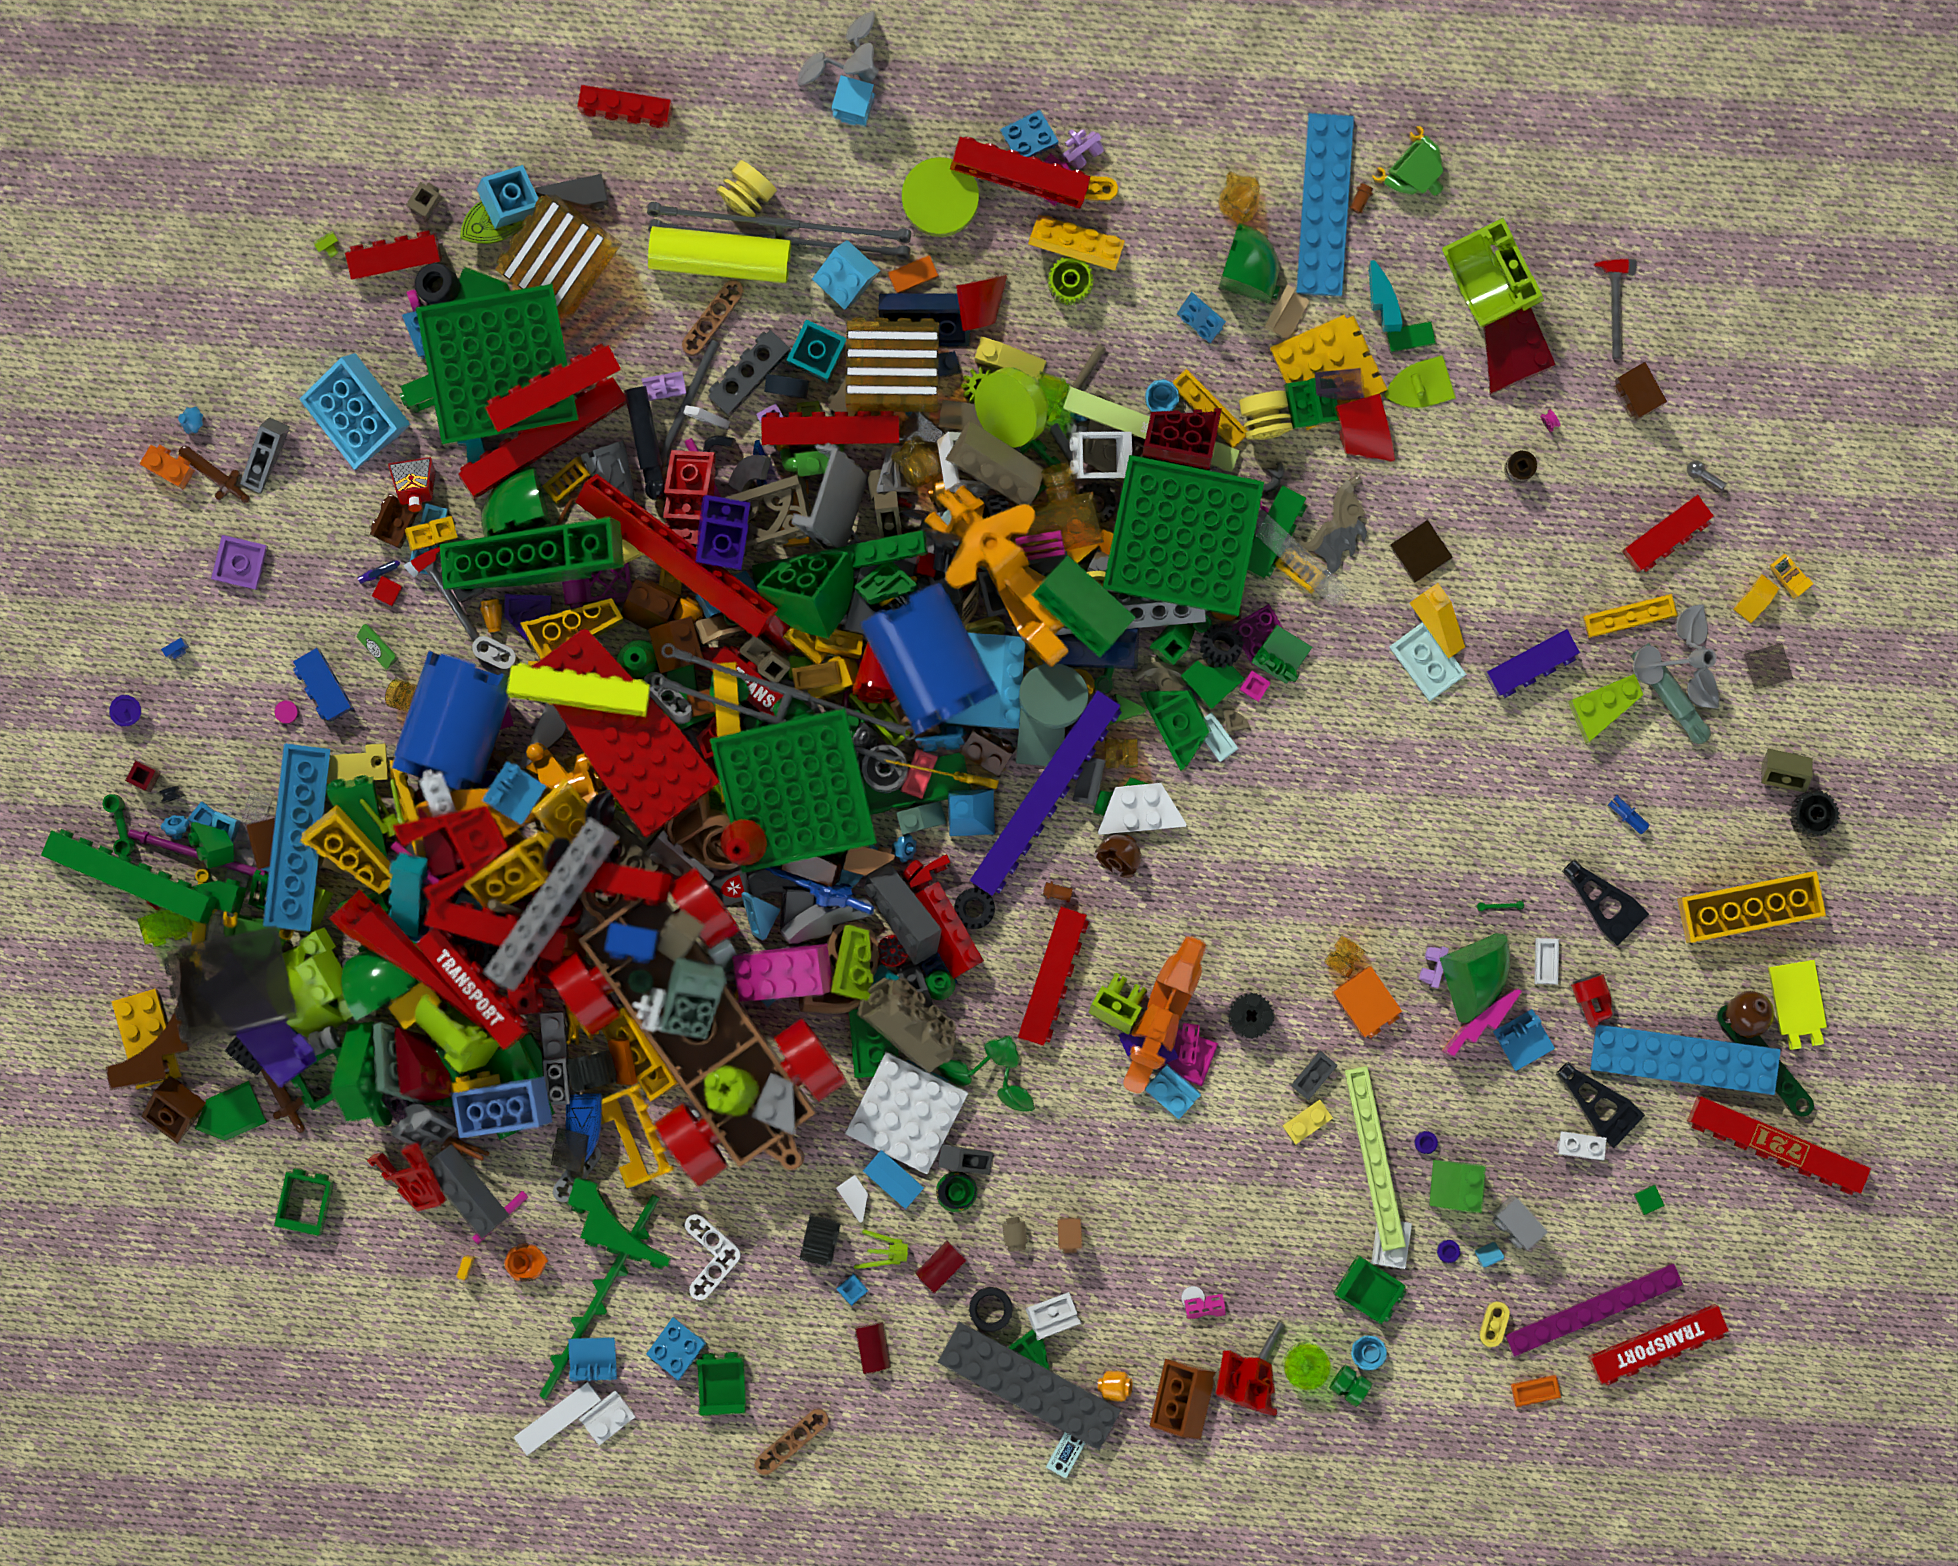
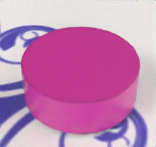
[406,289,421,311]
[275,700,299,724]

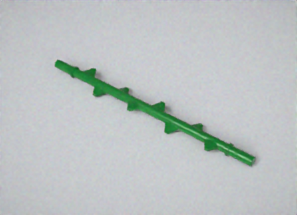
[539,1194,660,1400]

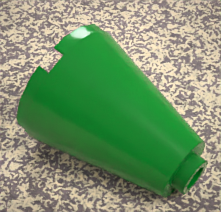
[617,639,660,681]

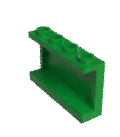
[1031,556,1136,657]

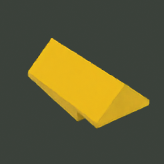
[464,831,555,912]
[601,1007,680,1102]

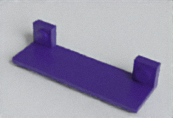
[198,952,317,1087]

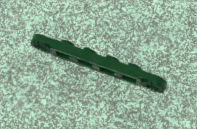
[1716,1005,1814,1117]

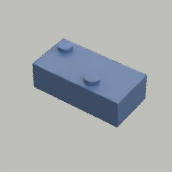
[451,1077,553,1138]

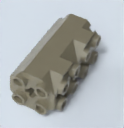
[858,978,957,1073]

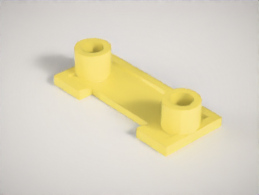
[327,743,389,784]

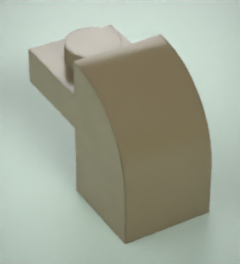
[740,635,790,683]

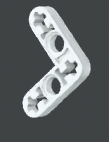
[685,1214,741,1300]

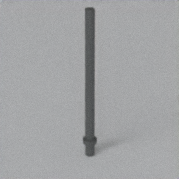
[660,339,719,470]

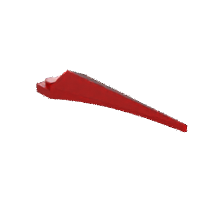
[329,890,484,1028]

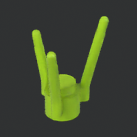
[360,779,405,837]
[854,1229,908,1269]

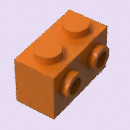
[139,444,195,490]

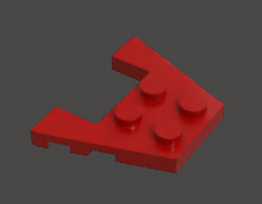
[367,1143,446,1211]

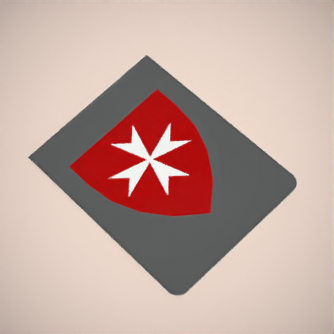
[709,870,753,906]

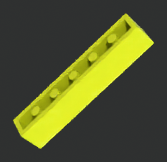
[507,663,650,717]

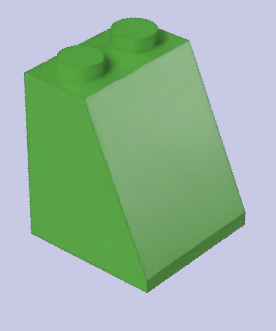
[1429,1160,1485,1213]

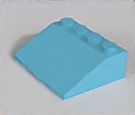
[299,353,411,470]
[945,633,1025,729]

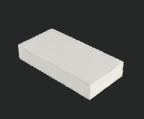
[1534,938,1559,985]

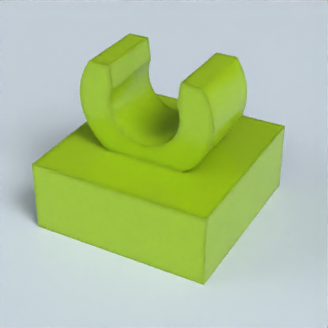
[313,230,338,258]

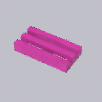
[1015,530,1065,560]

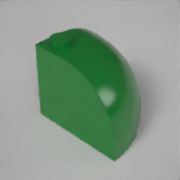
[1218,223,1281,304]
[481,466,551,537]
[757,551,854,639]
[1440,933,1510,1023]
[341,940,425,1020]

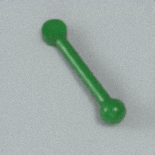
[1476,901,1525,911]

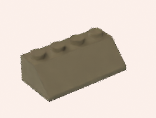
[945,420,1044,506]

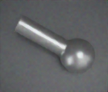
[1687,460,1727,491]

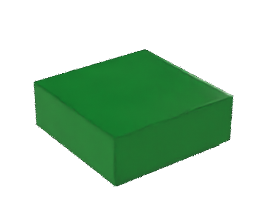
[1633,1185,1665,1215]

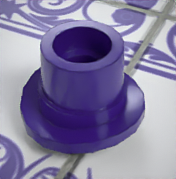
[109,695,142,727]

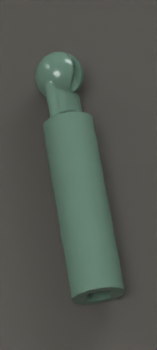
[1631,643,1711,744]

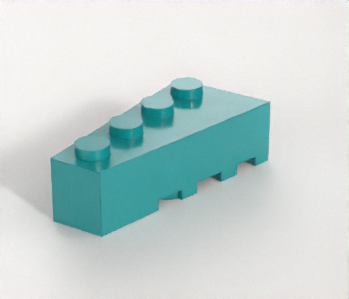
[389,852,430,938]

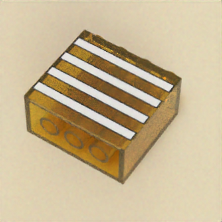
[495,194,622,318]
[845,318,939,412]

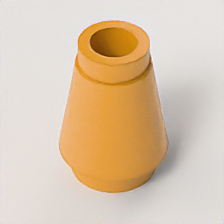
[479,598,502,633]

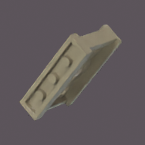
[724,475,812,557]

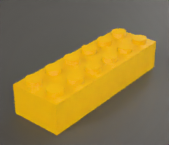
[1677,871,1826,943]

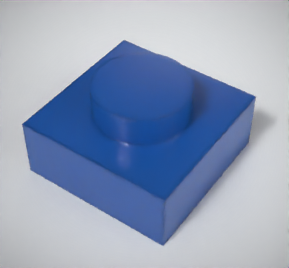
[161,638,189,660]

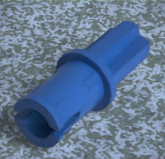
[1607,795,1650,834]

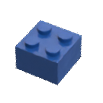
[605,923,660,963]

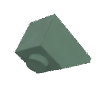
[896,801,946,835]

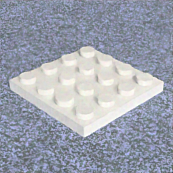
[845,1051,968,1174]

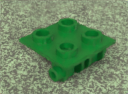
[1251,625,1313,684]

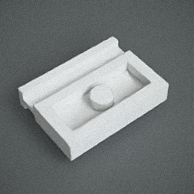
[1371,1221,1412,1269]
[1025,1292,1081,1340]
[579,1390,636,1446]

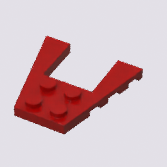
[392,805,507,910]

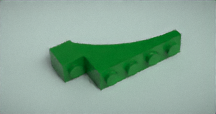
[567,1177,672,1269]

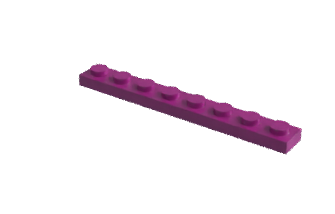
[1505,1263,1683,1357]

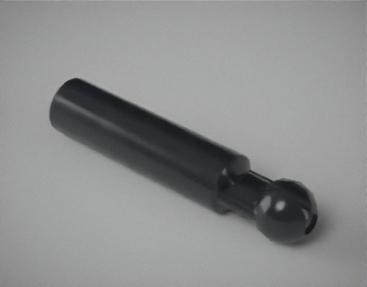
[624,386,665,500]

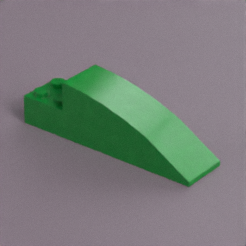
[440,517,624,590]

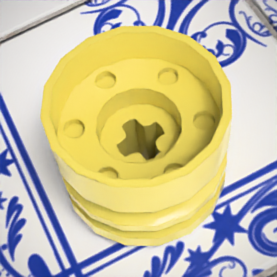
[716,160,777,217]
[1239,390,1293,440]

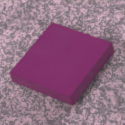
[1231,604,1284,666]

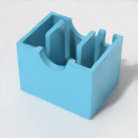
[831,75,875,127]

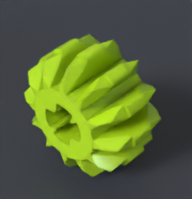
[961,367,992,404]

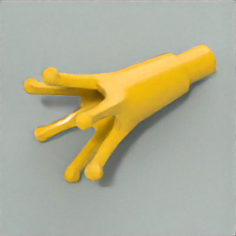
[565,1004,599,1045]

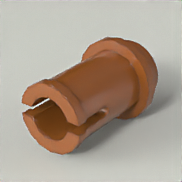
[1349,183,1373,214]
[1043,881,1073,902]

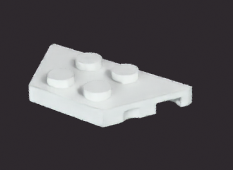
[1098,783,1186,835]

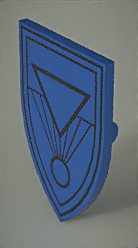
[566,1094,602,1164]

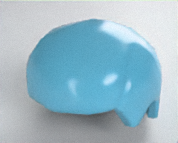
[1145,379,1179,412]
[1351,1335,1387,1371]

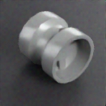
[309,1026,340,1055]

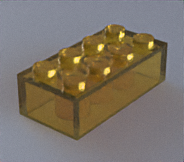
[1009,492,1104,554]

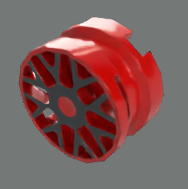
[878,935,908,967]

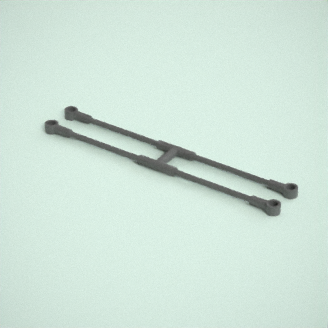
[647,202,911,260]
[651,644,916,770]

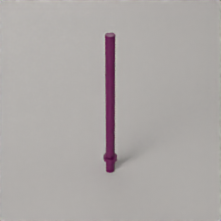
[128,829,269,876]

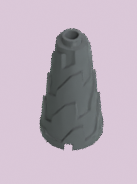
[581,440,636,503]

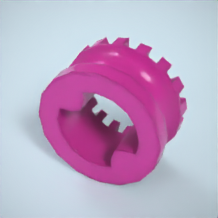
[1540,409,1561,432]

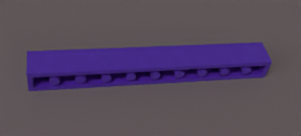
[969,690,1122,896]

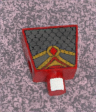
[388,457,436,512]

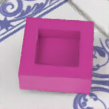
[1239,671,1271,702]

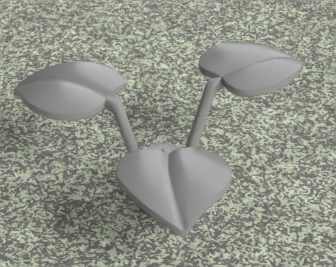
[798,11,878,87]
[1633,604,1719,708]

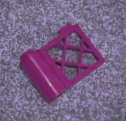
[562,563,632,610]

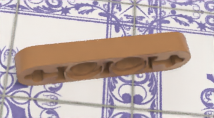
[682,280,744,356]
[755,1408,828,1475]

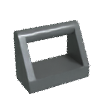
[1072,758,1106,806]

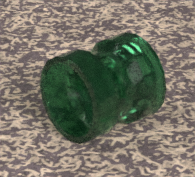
[629,970,654,993]

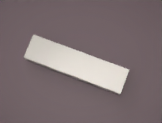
[513,1381,602,1455]

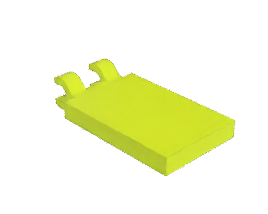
[1768,960,1827,1050]

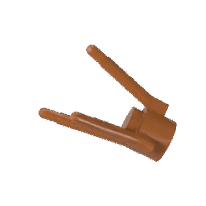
[441,1136,490,1161]

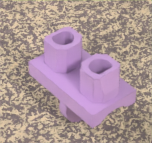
[1061,129,1104,170]
[642,371,686,401]
[1419,946,1449,988]

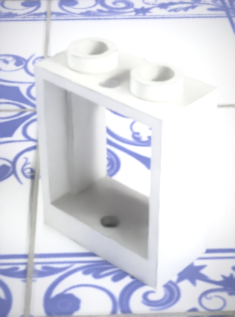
[937,432,990,496]
[1070,432,1132,479]

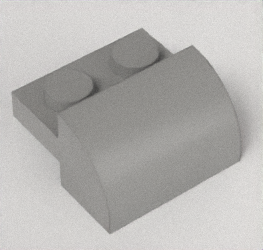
[391,1104,458,1149]

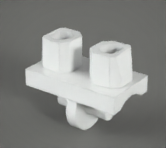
[633,987,667,1032]

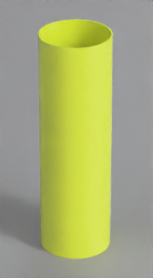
[648,226,791,283]

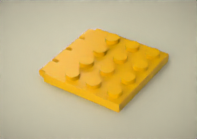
[1269,314,1388,431]

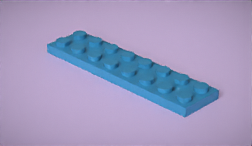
[1296,113,1354,297]
[263,743,330,932]
[1590,1024,1781,1095]

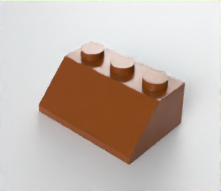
[1150,1359,1216,1440]

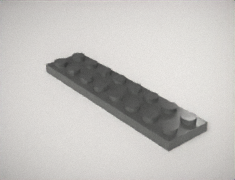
[937,1321,1121,1451]

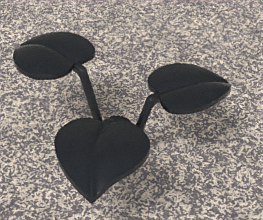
[900,510,963,572]
[544,790,621,874]

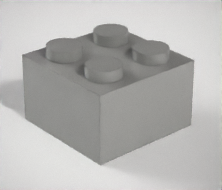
[1491,1195,1548,1251]

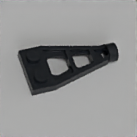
[1562,859,1649,946]
[1556,1062,1645,1148]

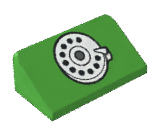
[357,624,398,669]

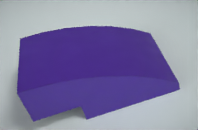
[696,495,750,570]

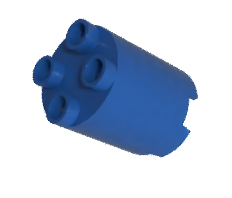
[860,583,998,735]
[391,651,510,790]

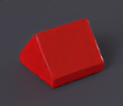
[913,552,936,578]

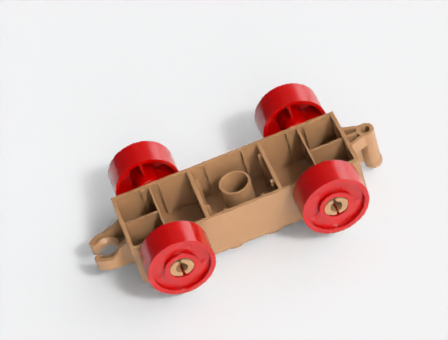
[547,867,848,1187]

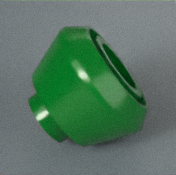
[925,969,955,1000]

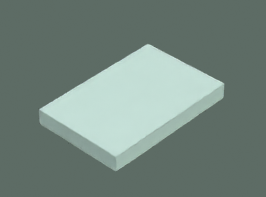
[1389,622,1467,702]

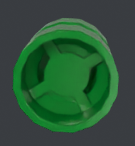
[1329,1364,1373,1407]

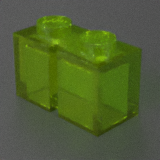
[137,910,194,947]

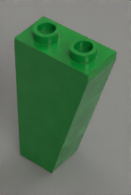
[326,775,388,859]

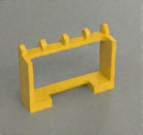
[601,1084,674,1188]

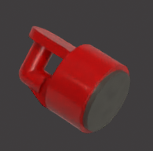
[1571,972,1613,1028]

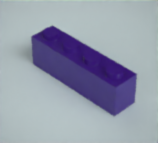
[1484,629,1580,698]

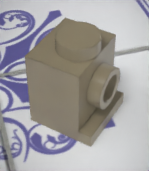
[406,182,442,220]

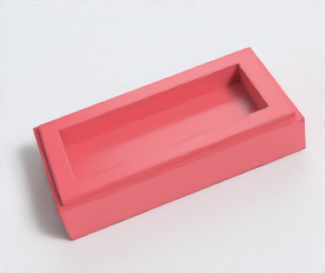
[901,748,938,800]

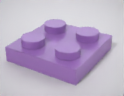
[211,535,268,590]

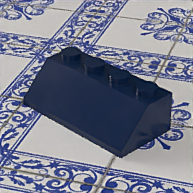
[878,293,970,347]
[1043,628,1140,669]

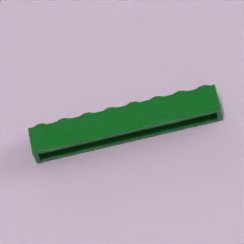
[41,829,218,925]

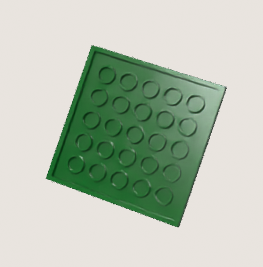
[416,284,578,444]
[1103,455,1264,617]
[710,708,877,873]

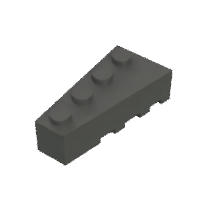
[865,863,942,965]

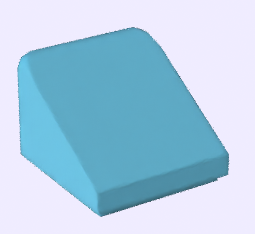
[1475,1242,1505,1268]

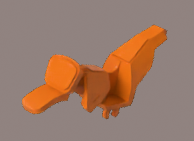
[1123,936,1206,1093]

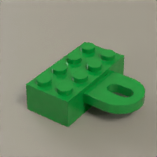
[330,1021,394,1127]

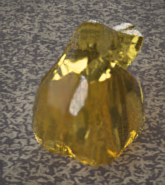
[1218,171,1260,224]
[891,440,942,488]

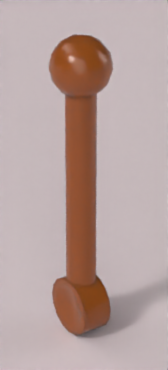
[553,491,578,526]

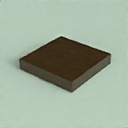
[1389,520,1453,583]

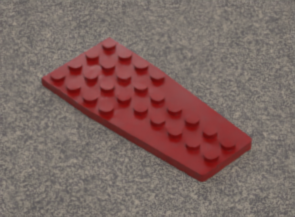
[532,629,720,838]

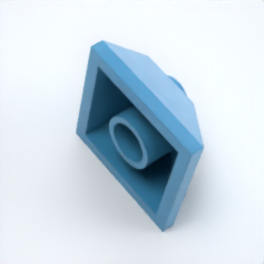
[948,789,995,837]

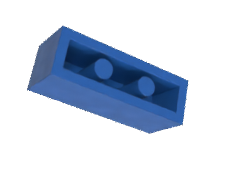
[293,648,354,722]

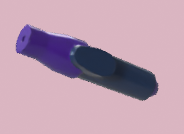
[357,560,400,584]

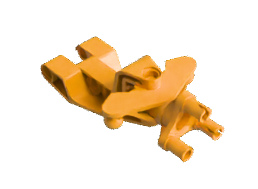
[924,485,1069,667]
[417,742,617,839]

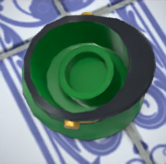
[936,1172,978,1212]

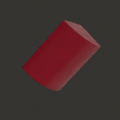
[915,1240,967,1294]
[855,1322,891,1374]

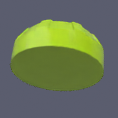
[901,157,979,237]
[975,367,1049,447]

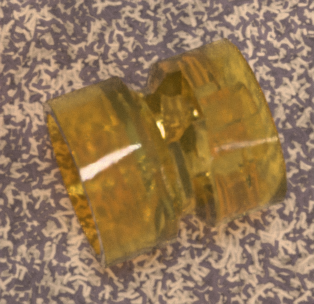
[1041,463,1077,504]
[385,679,417,713]
[1105,738,1138,769]
[1324,935,1366,978]

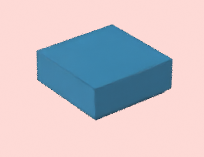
[187,801,216,826]
[836,1273,869,1306]

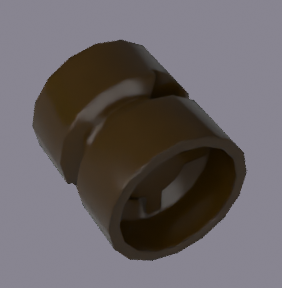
[1504,450,1537,484]

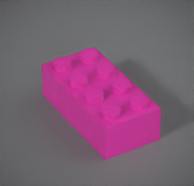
[733,944,833,1002]

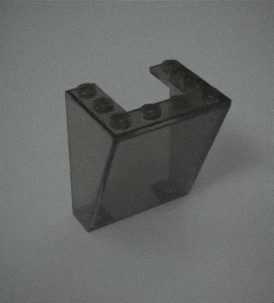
[162,925,298,1048]

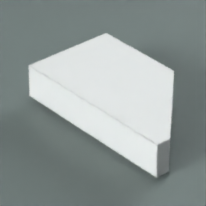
[683,405,730,429]
[836,1175,868,1223]

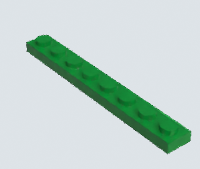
[752,530,928,588]

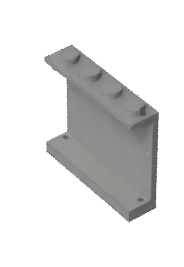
[792,443,869,550]

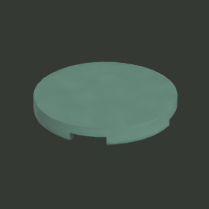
[1019,664,1088,728]

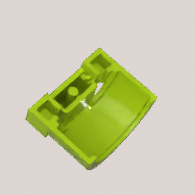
[1442,218,1544,328]
[266,927,353,1037]
[415,994,499,1073]

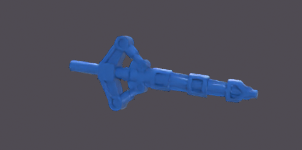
[764,866,874,915]

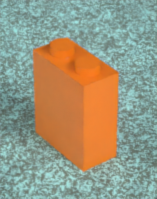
[1332,966,1402,1038]

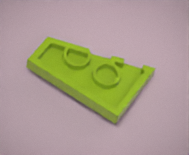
[831,925,873,1001]

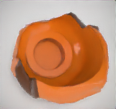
[504,1243,548,1282]

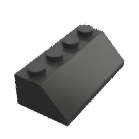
[428,1144,510,1240]

